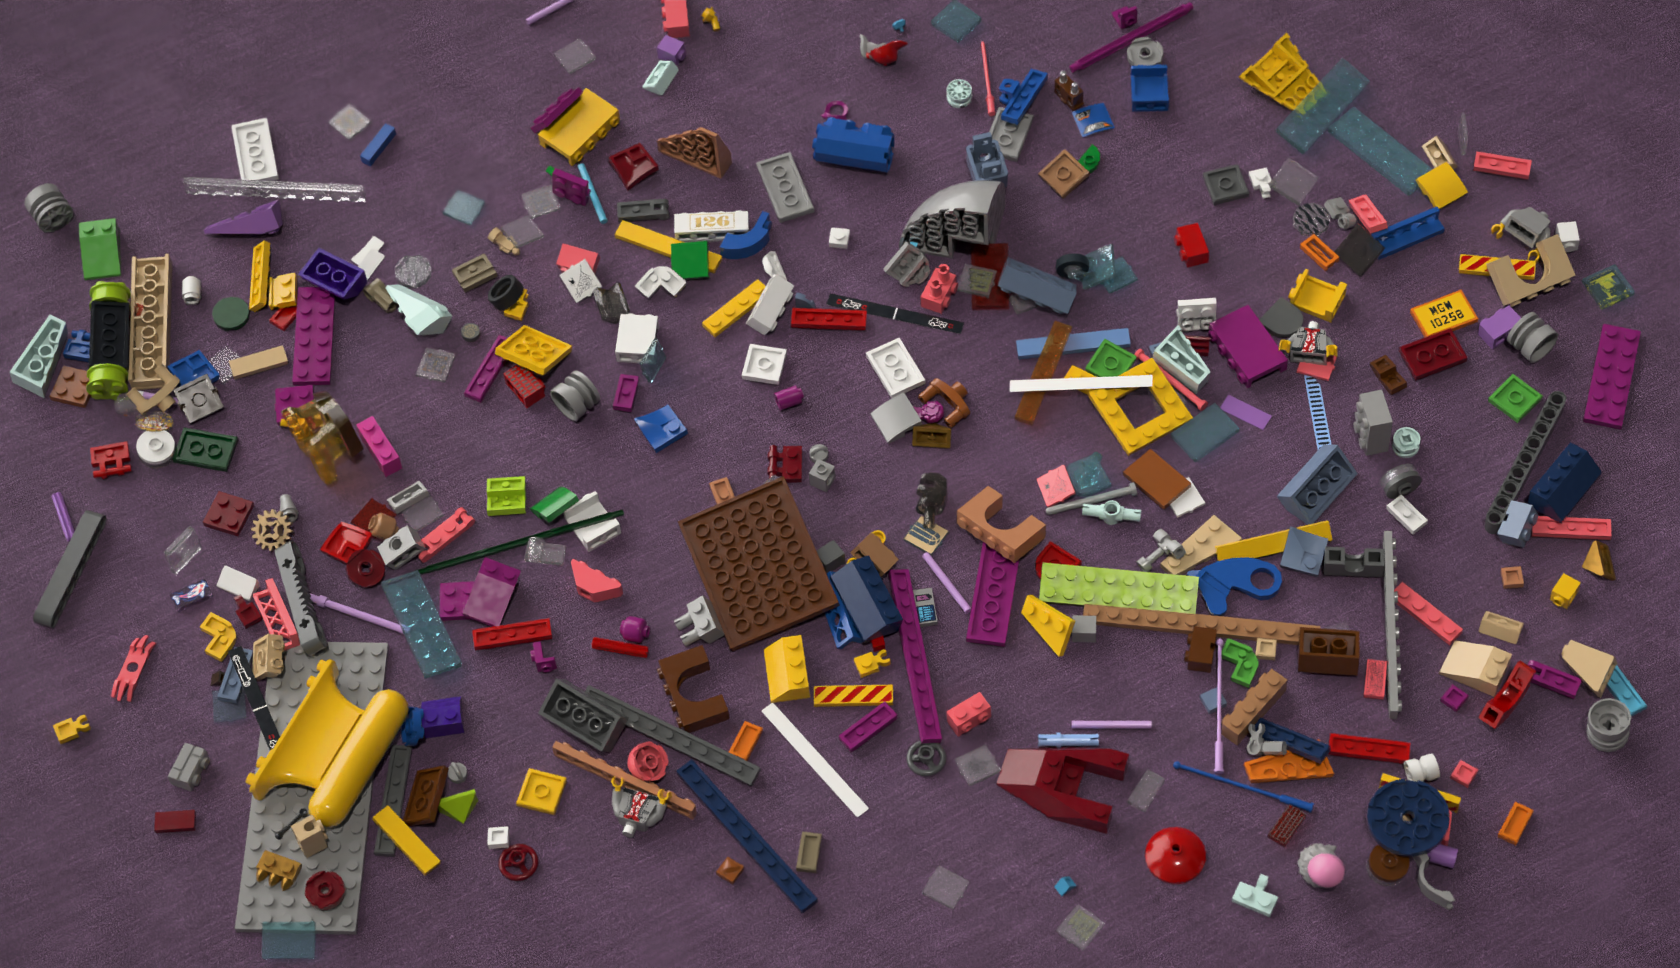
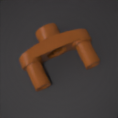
[918,378,970,428]

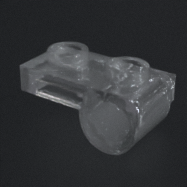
[524,537,566,566]

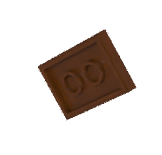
[403,765,449,827]

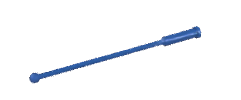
[1173,761,1314,813]

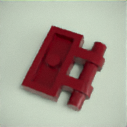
[767,445,802,483]

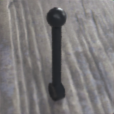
[275,808,308,840]

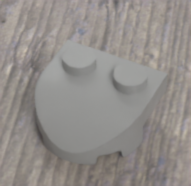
[884,241,930,287]

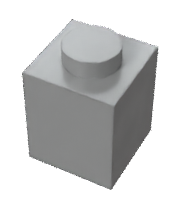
[1071,615,1096,642]

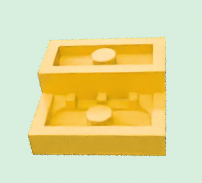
[1415,162,1468,209]

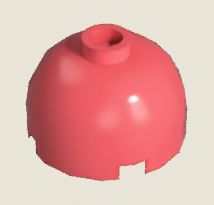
[627,741,668,782]

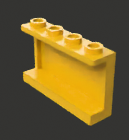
[538,88,620,166]

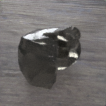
[915,473,948,529]

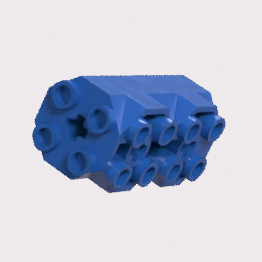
[812,117,895,172]

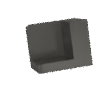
[817,540,846,574]

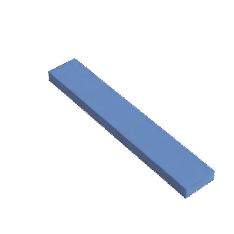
[1016,328,1131,360]

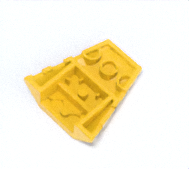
[1238,33,1327,117]

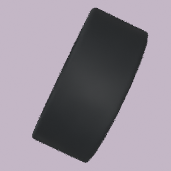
[488,275,524,310]

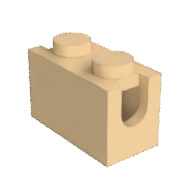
[291,815,328,859]

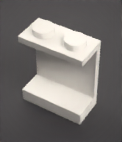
[615,313,659,364]
[563,491,621,552]

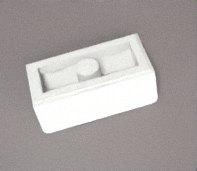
[216,566,259,601]

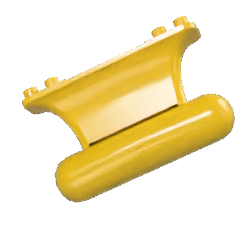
[246,659,409,827]

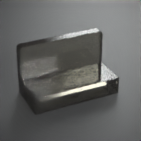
[593,282,630,324]

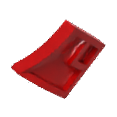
[320,522,373,565]

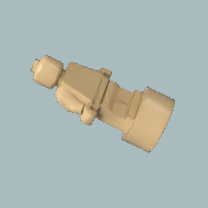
[488,227,520,255]

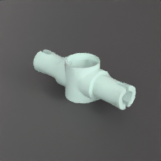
[1082,500,1141,525]

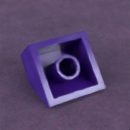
[421,696,465,739]

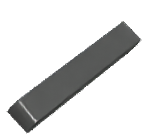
[33,510,107,628]

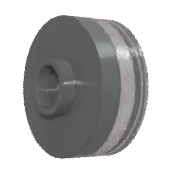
[1380,464,1422,499]

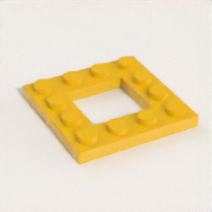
[1088,358,1193,456]

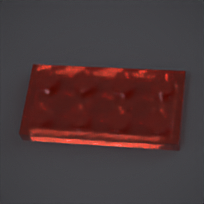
[971,243,1009,310]

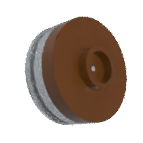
[1366,844,1410,886]

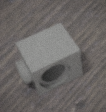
[809,459,836,492]

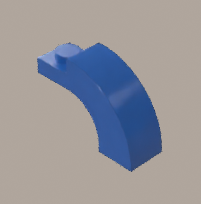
[720,211,772,259]

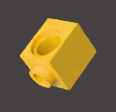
[1550,573,1581,609]

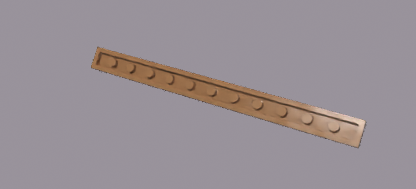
[1083,604,1320,645]

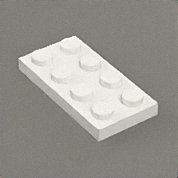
[231,118,279,187]

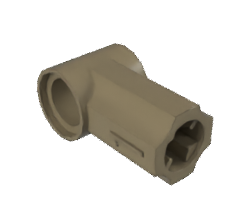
[363,278,399,313]

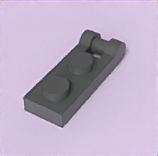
[617,199,670,222]

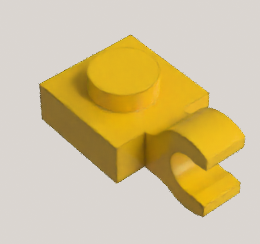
[504,289,529,321]

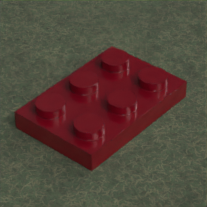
[1399,328,1468,381]

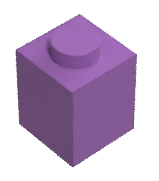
[657,35,686,66]

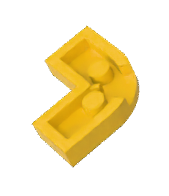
[200,612,236,662]

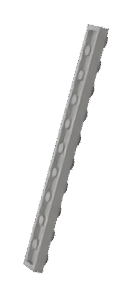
[1383,531,1402,719]

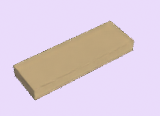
[229,345,288,380]

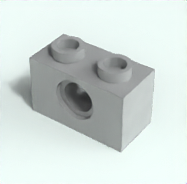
[377,526,426,570]

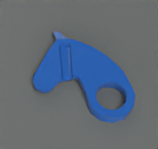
[1187,557,1282,616]

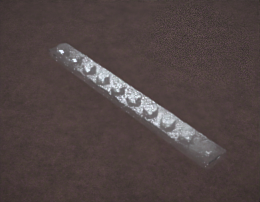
[183,177,366,202]

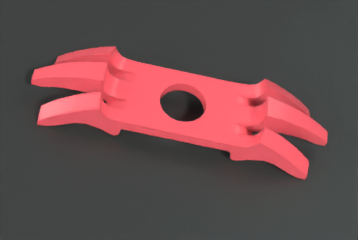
[111,635,156,702]

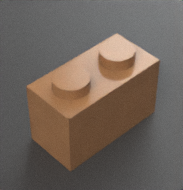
[850,532,899,577]

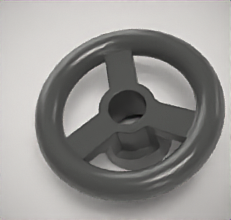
[906,740,946,776]

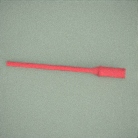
[981,42,996,116]

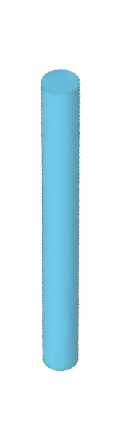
[578,163,608,224]

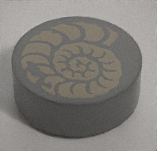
[461,323,480,342]

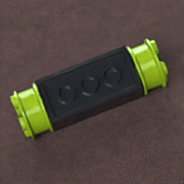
[86,281,131,400]

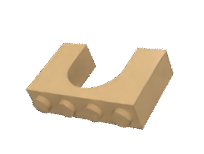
[1486,234,1576,307]

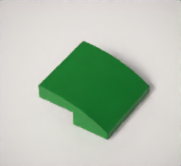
[530,487,579,523]

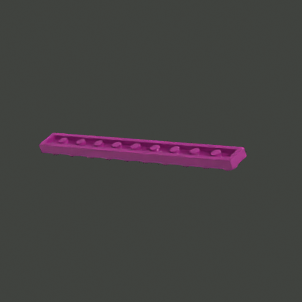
[888,569,942,743]

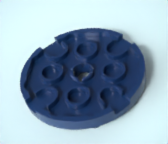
[1367,779,1450,856]

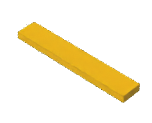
[615,220,722,274]
[1215,520,1332,561]

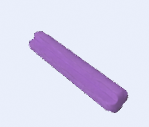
[52,492,75,542]

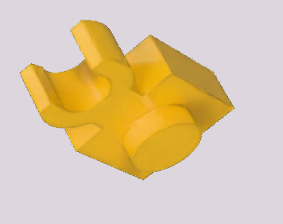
[853,650,891,678]
[53,715,91,744]

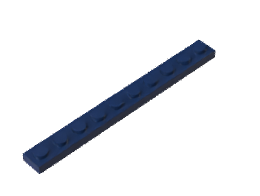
[676,759,818,914]

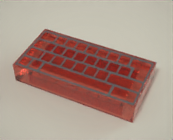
[1267,804,1306,848]

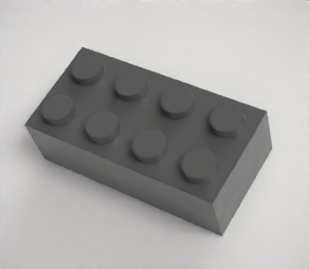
[538,678,629,752]

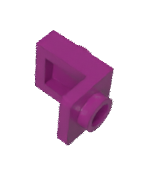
[530,641,557,672]

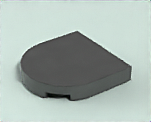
[1259,297,1303,338]

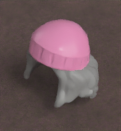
[1298,843,1345,888]

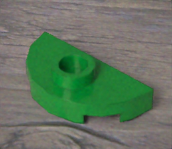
[1078,144,1100,173]

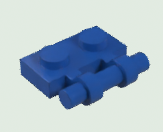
[63,330,90,362]

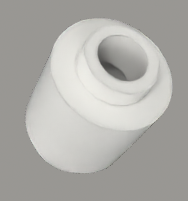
[182,276,201,305]

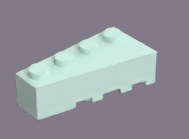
[10,315,68,398]

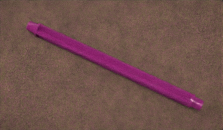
[1069,2,1194,73]

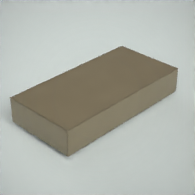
[796,832,822,873]

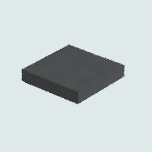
[1202,164,1249,205]

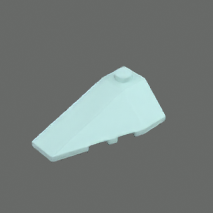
[386,284,452,335]

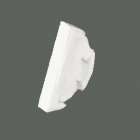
[763,251,787,280]

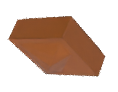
[716,856,744,884]

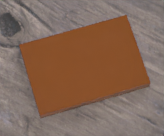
[1123,449,1191,510]

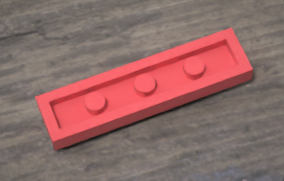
[1532,516,1611,540]
[1394,582,1463,646]

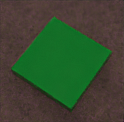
[671,241,709,280]

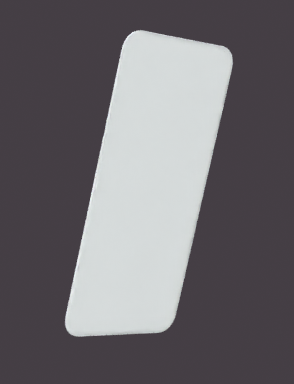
[357,249,385,280]

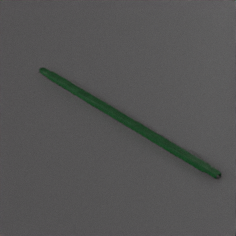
[415,510,624,576]

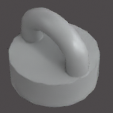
[809,444,829,463]
[448,762,468,784]

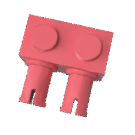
[921,264,958,314]

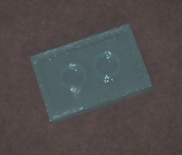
[1171,403,1240,462]

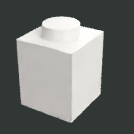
[1555,221,1580,252]

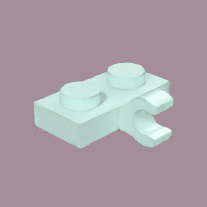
[1232,874,1278,917]

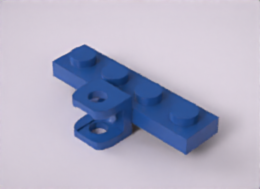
[999,69,1048,125]

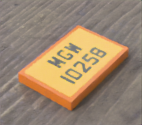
[1410,290,1478,337]

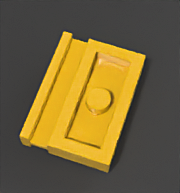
[269,273,297,310]

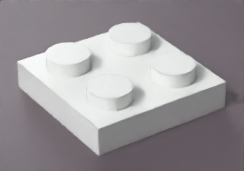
[742,344,787,385]

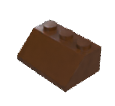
[1298,627,1360,676]

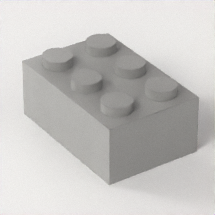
[1353,390,1393,456]

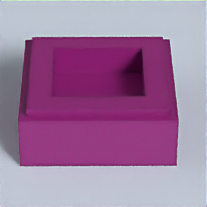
[1440,684,1469,712]

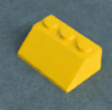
[764,635,810,703]

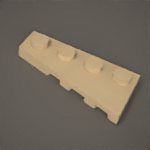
[1160,515,1242,575]

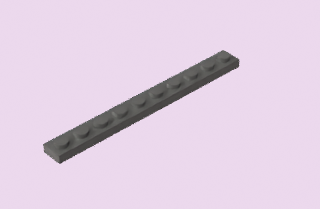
[585,685,761,786]

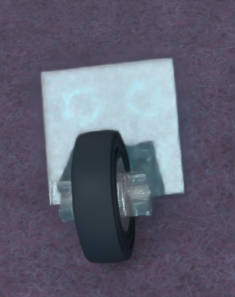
[1056,244,1116,290]

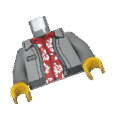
[1278,321,1338,365]
[611,776,672,838]

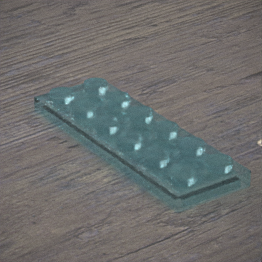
[1276,58,1370,154]
[1328,107,1432,196]
[381,570,462,679]

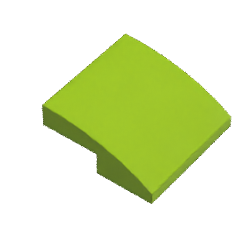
[486,476,526,516]

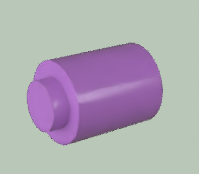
[1427,844,1459,869]

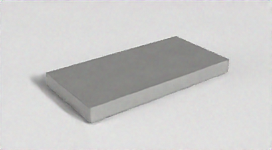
[756,152,814,223]

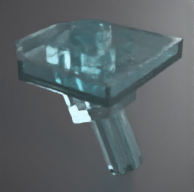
[1067,452,1111,497]

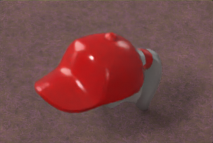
[859,34,908,66]

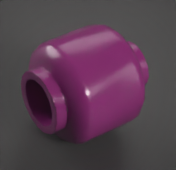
[620,616,650,643]

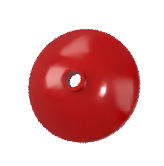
[1145,827,1206,884]

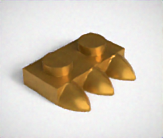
[256,850,302,891]

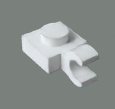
[1249,168,1272,199]

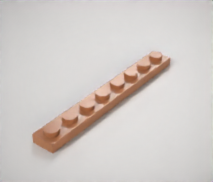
[552,741,697,820]

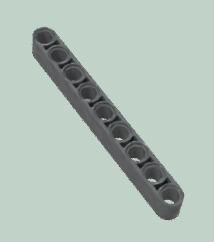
[1484,391,1566,534]

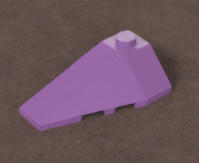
[204,200,283,234]

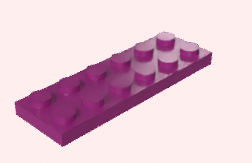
[292,287,336,386]
[1583,324,1641,430]
[966,542,1020,647]

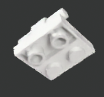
[1176,298,1216,331]

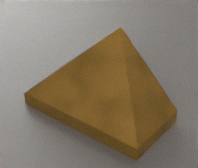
[912,423,951,448]
[1582,540,1616,581]

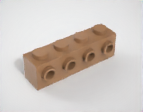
[1221,669,1287,745]

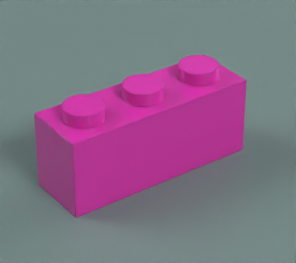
[356,416,402,477]

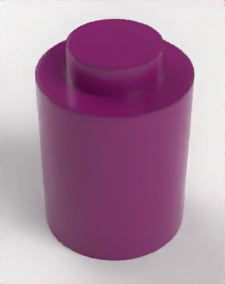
[774,385,804,411]

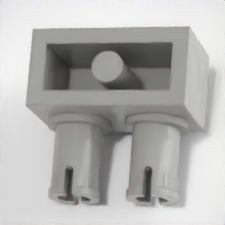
[674,595,725,647]

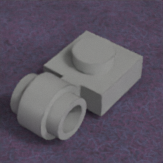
[1324,197,1357,229]

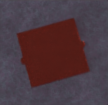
[351,498,396,539]

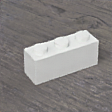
[746,274,794,335]

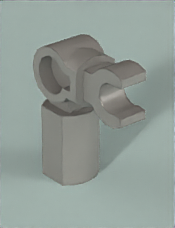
[1247,724,1287,756]

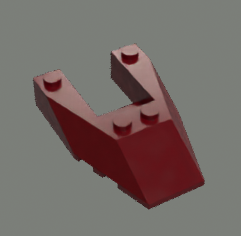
[996,747,1129,834]

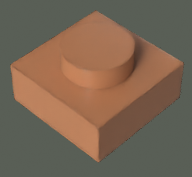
[1500,566,1524,589]

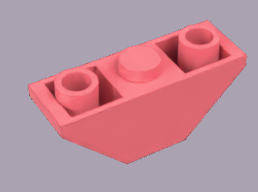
[571,559,623,603]

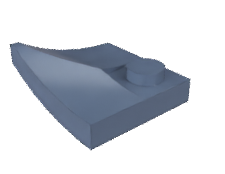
[1280,526,1328,577]

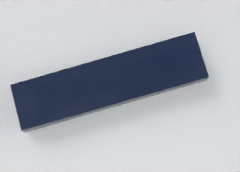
[1255,717,1331,764]

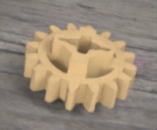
[251,509,294,551]

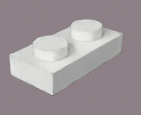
[1386,495,1428,535]

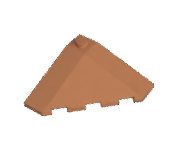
[657,127,732,179]

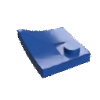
[167,350,220,387]
[634,404,688,453]

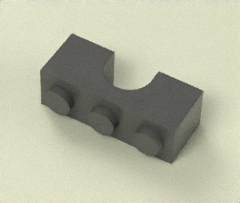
[1324,547,1384,577]

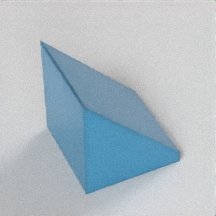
[1054,876,1077,896]

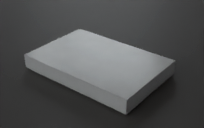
[984,107,1033,162]

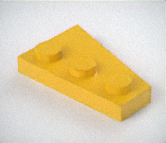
[1021,595,1075,657]

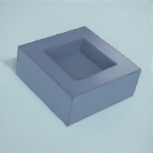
[1200,687,1227,714]

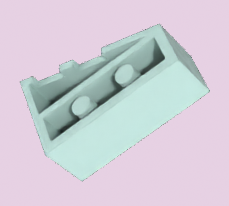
[1153,325,1210,394]

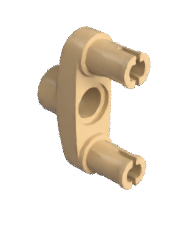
[126,363,180,414]

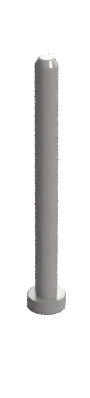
[1046,482,1137,515]

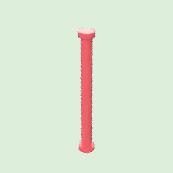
[1134,348,1208,411]

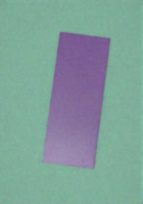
[1219,395,1272,430]

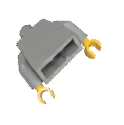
[1491,207,1550,263]

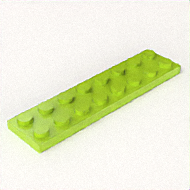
[1039,563,1199,614]

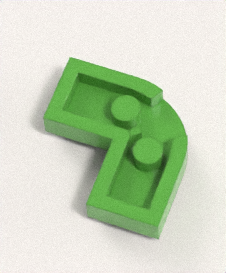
[1222,638,1259,688]

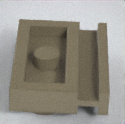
[452,254,497,292]

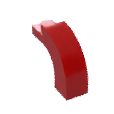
[1478,661,1537,729]

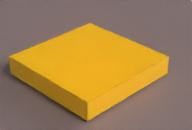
[516,768,567,815]

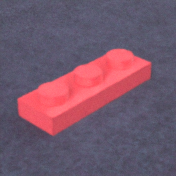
[1473,152,1532,179]
[1349,195,1388,234]

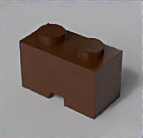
[1184,626,1217,673]

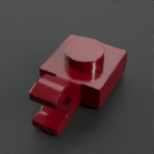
[234,594,263,629]

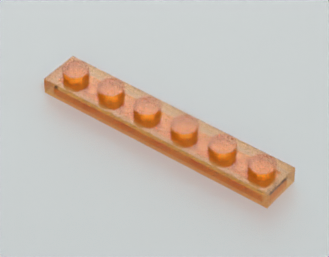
[1014,321,1072,425]

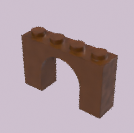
[656,645,730,733]

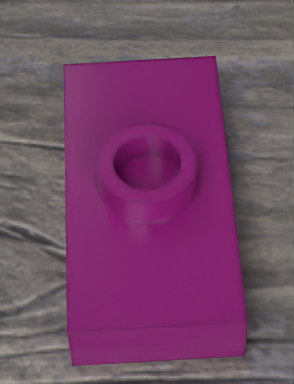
[613,374,639,412]

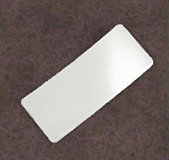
[351,236,384,265]

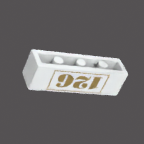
[674,210,749,242]

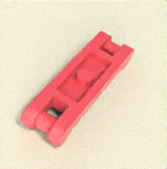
[418,507,475,563]

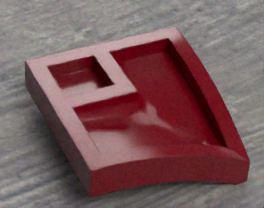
[608,143,659,191]

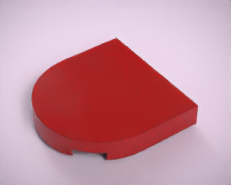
[1035,541,1082,580]

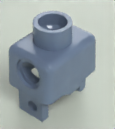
[966,132,1008,187]

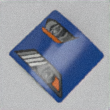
[1072,103,1115,137]

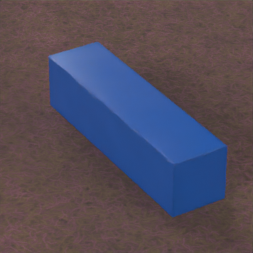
[360,123,396,167]

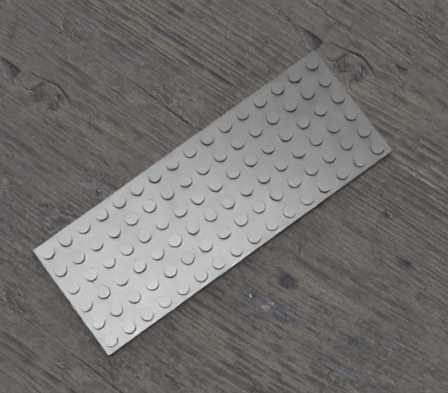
[235,641,389,935]

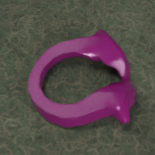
[821,101,848,120]

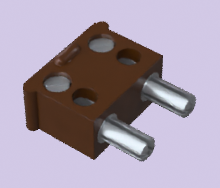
[1053,70,1084,111]

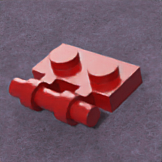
[90,441,132,479]

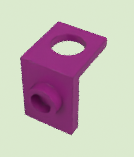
[1111,6,1137,29]

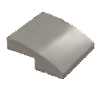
[871,393,922,444]

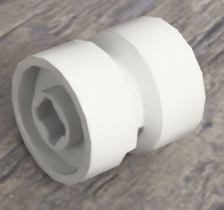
[1404,753,1440,782]

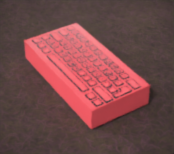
[1364,659,1387,700]

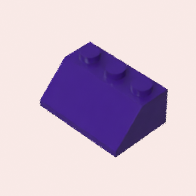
[298,248,368,299]

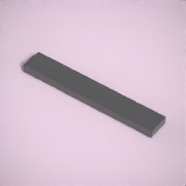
[374,745,412,857]

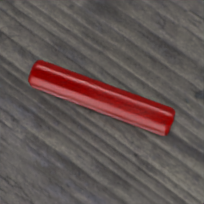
[592,637,649,658]

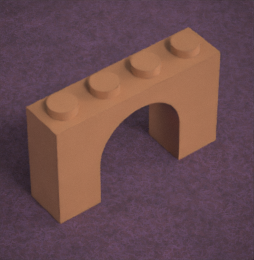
[957,486,1046,563]

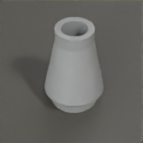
[280,494,299,522]

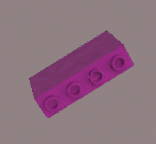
[1208,305,1288,388]

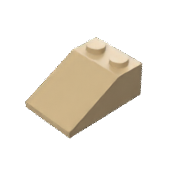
[1439,641,1512,697]

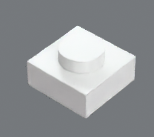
[829,228,850,249]
[488,826,510,849]

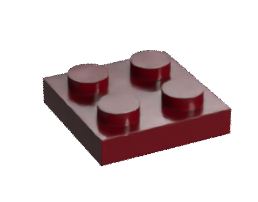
[203,491,254,537]

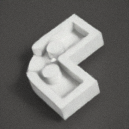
[635,266,687,299]

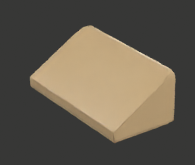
[1422,136,1458,169]
[1479,611,1524,644]

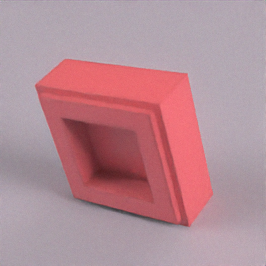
[1450,760,1478,788]

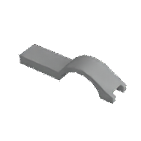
[1412,853,1455,910]

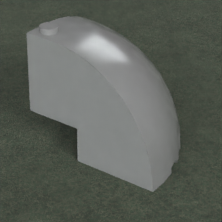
[899,180,1006,259]

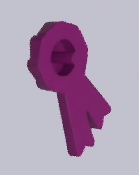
[913,401,944,423]

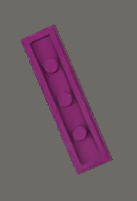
[464,335,507,403]

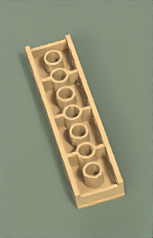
[128,254,172,390]

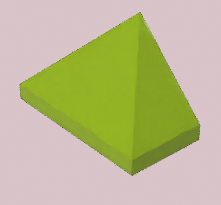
[438,789,478,824]

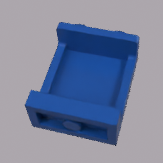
[1131,64,1169,112]

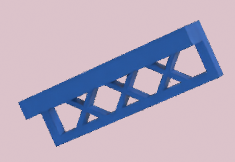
[1370,206,1445,260]
[825,571,863,649]

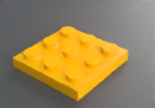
[495,325,572,375]

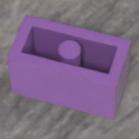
[1478,306,1521,350]

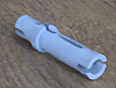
[1038,732,1099,748]

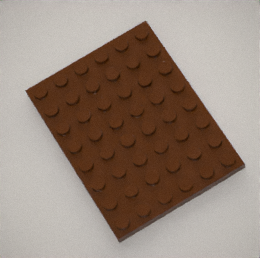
[677,476,840,652]

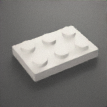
[866,338,925,399]

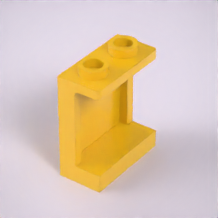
[1288,269,1347,323]

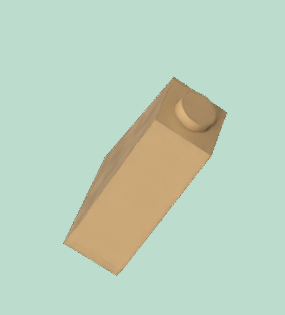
[1562,640,1617,698]

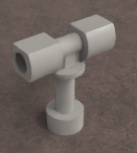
[1136,529,1186,572]

